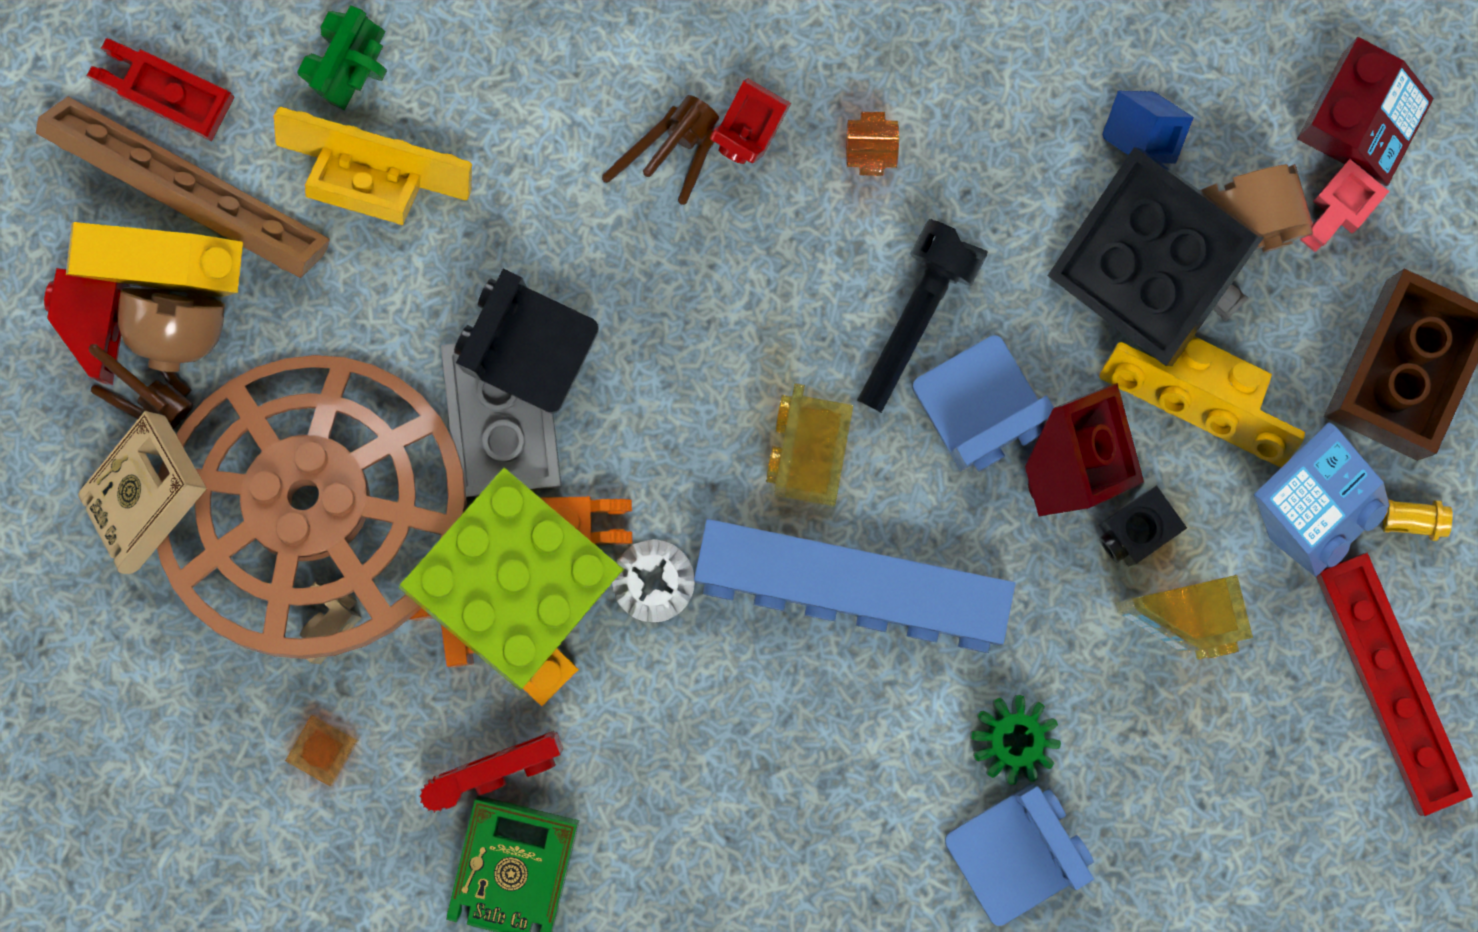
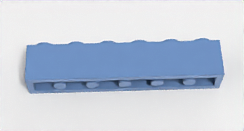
[694,519,1016,653]

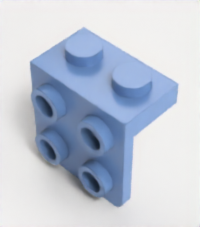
[912,335,1054,472]
[945,784,1094,926]

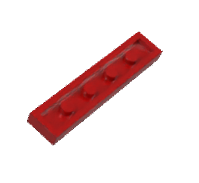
[1316,552,1473,816]

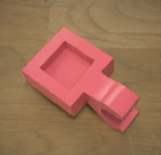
[1300,159,1390,252]

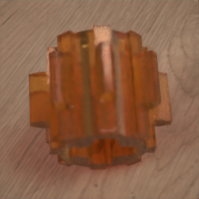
[846,111,899,176]

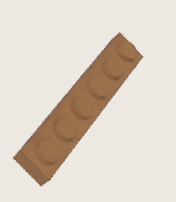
[36,96,330,278]

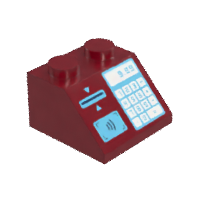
[1297,37,1434,186]

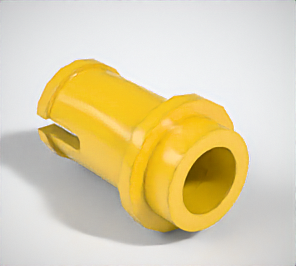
[1382,499,1453,541]

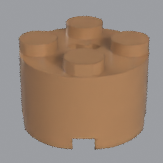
[1200,164,1313,253]

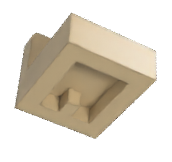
[300,581,362,665]

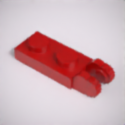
[86,38,235,142]
[419,730,563,813]

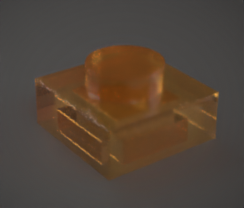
[285,715,359,787]

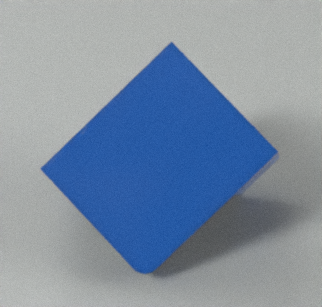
[1102,90,1194,164]

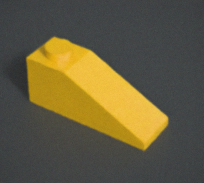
[66,222,243,297]

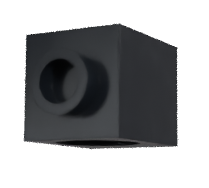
[1098,485,1187,567]

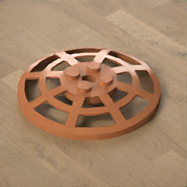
[157,355,467,659]

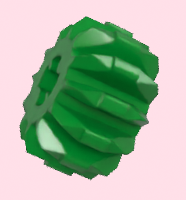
[970,695,1061,785]

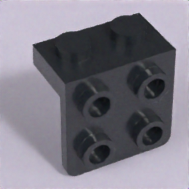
[454,269,599,414]

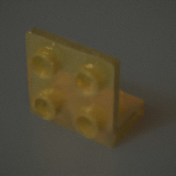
[766,383,853,507]

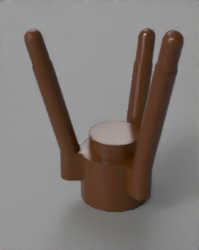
[602,95,719,205]
[89,344,193,429]

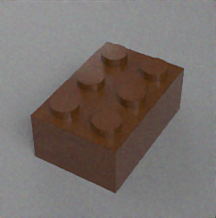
[1323,268,1478,461]

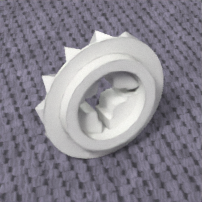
[612,539,695,622]

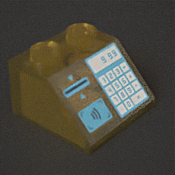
[1115,575,1253,659]

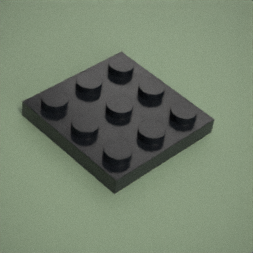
[1047,147,1264,366]

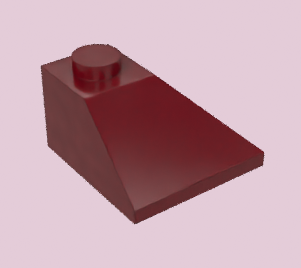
[1025,383,1144,517]

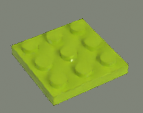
[399,467,624,691]

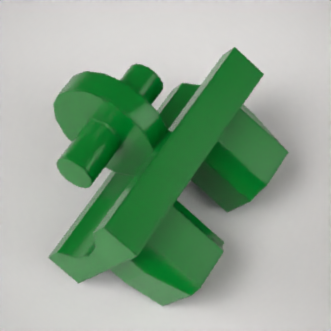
[297,5,387,111]

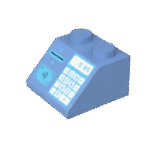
[1254,422,1389,577]

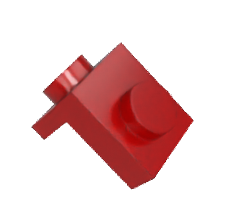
[710,78,792,164]

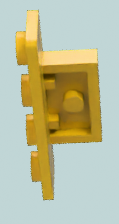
[273,107,472,225]
[1099,336,1305,467]

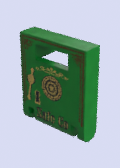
[446,795,580,932]

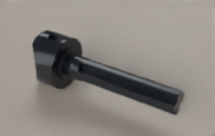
[857,219,988,413]

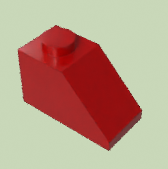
[44,268,130,385]

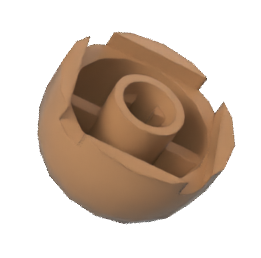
[118,287,225,372]

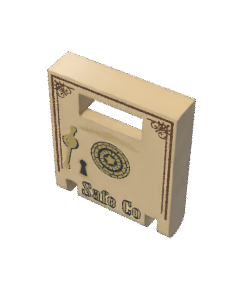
[78,411,207,574]

